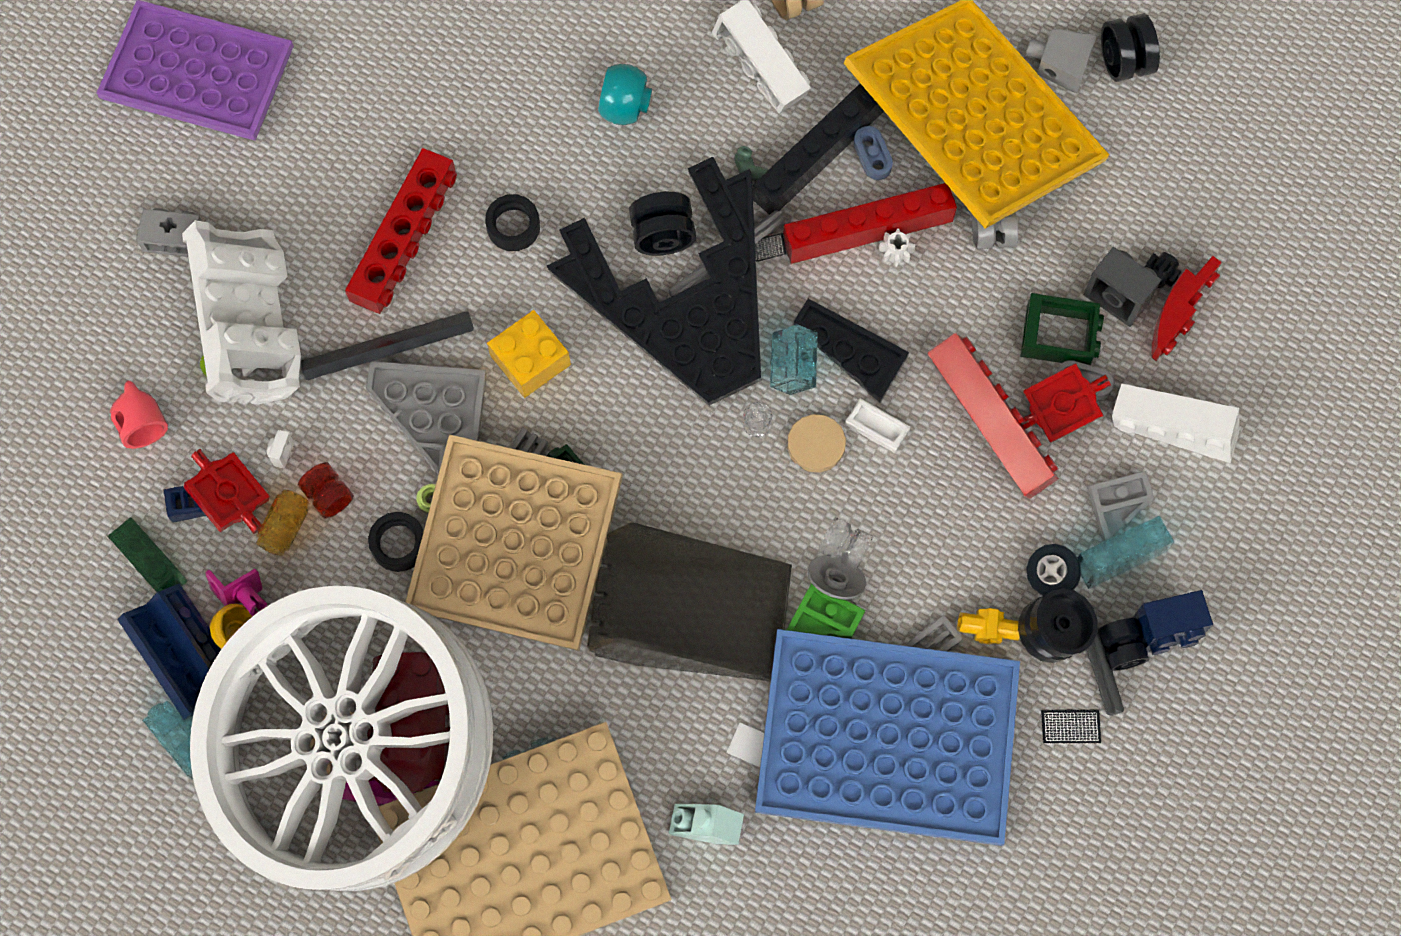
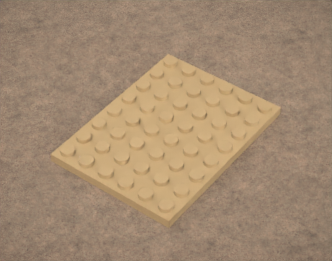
[377,722,671,936]

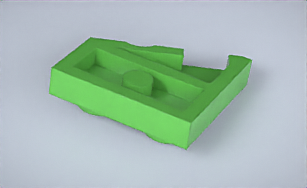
[787,583,866,639]

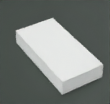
[845,398,910,453]

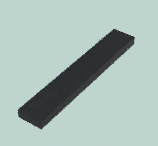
[301,311,474,380]

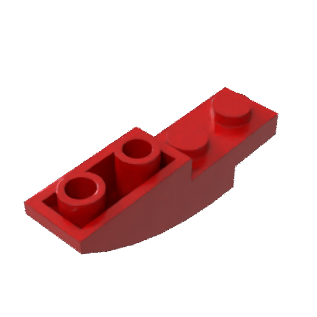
[1152,256,1222,361]

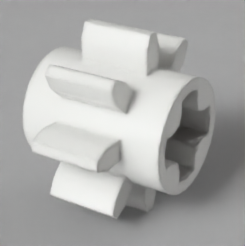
[879,229,915,267]

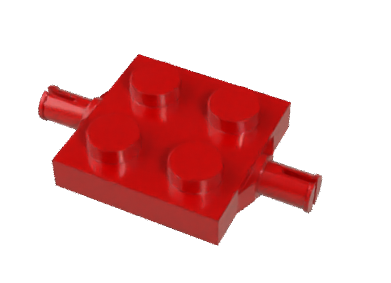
[1022,363,1111,443]
[184,449,270,534]

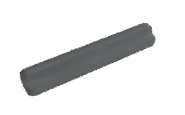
[1087,627,1124,716]

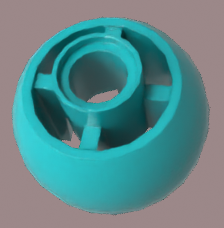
[598,63,652,125]

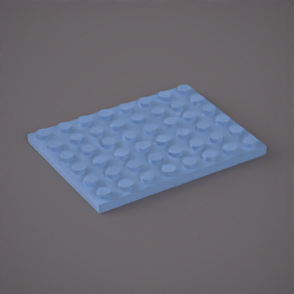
[755,629,1020,846]

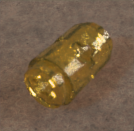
[256,489,309,556]

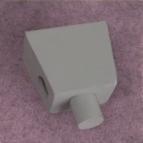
[1026,29,1096,93]

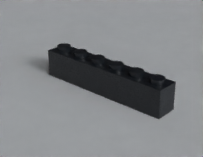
[753,84,884,215]

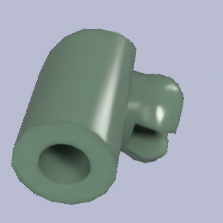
[734,146,768,181]

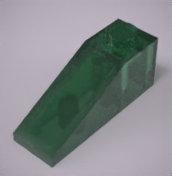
[108,517,188,592]

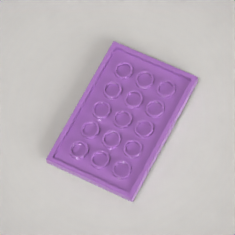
[96,0,294,141]

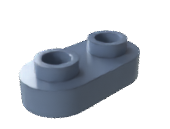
[854,126,893,180]

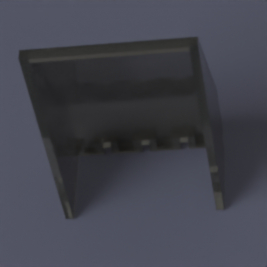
[587,522,792,681]

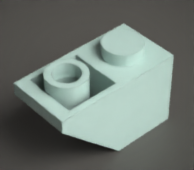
[669,804,744,845]

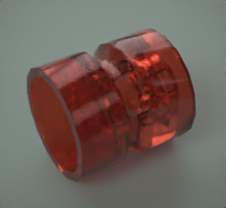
[298,462,354,519]

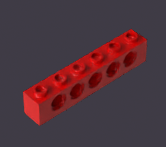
[345,148,457,314]

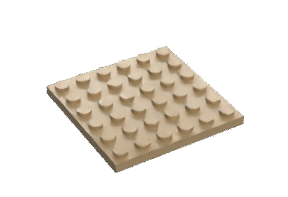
[405,434,623,651]

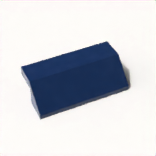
[117,583,221,720]

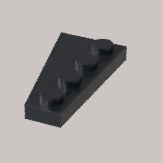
[793,298,909,403]

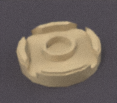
[787,414,846,473]

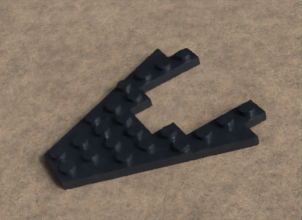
[547,157,762,406]

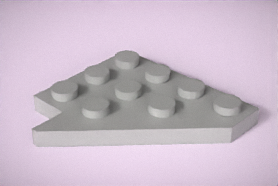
[366,361,487,475]

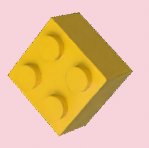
[487,310,571,398]

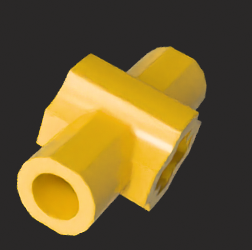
[957,608,1020,645]

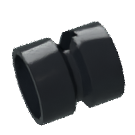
[1098,618,1150,671]

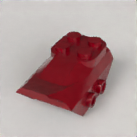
[367,652,450,793]

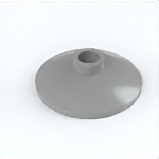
[808,555,866,600]

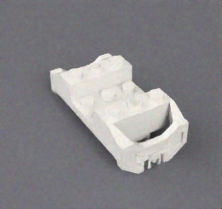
[182,220,301,404]

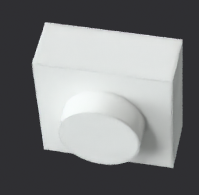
[267,430,294,469]

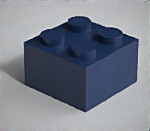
[1132,590,1213,655]

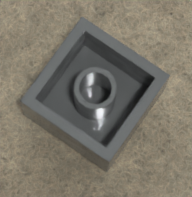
[1083,247,1161,327]

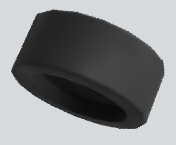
[485,194,540,251]
[368,512,424,572]

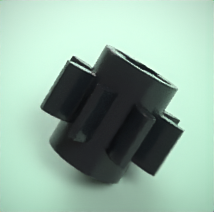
[1145,252,1181,288]

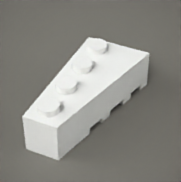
[712,0,811,114]
[1112,383,1239,463]

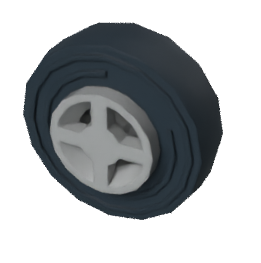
[1026,544,1081,596]

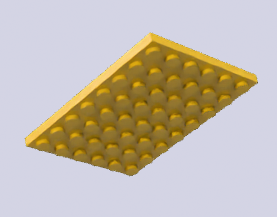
[843,0,1109,229]

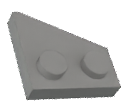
[1087,471,1154,542]

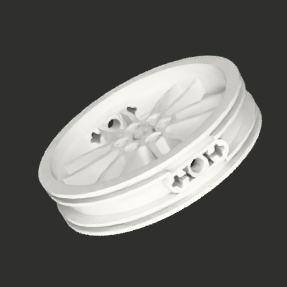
[190,586,493,891]

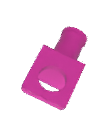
[205,569,267,616]

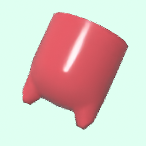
[110,381,168,449]

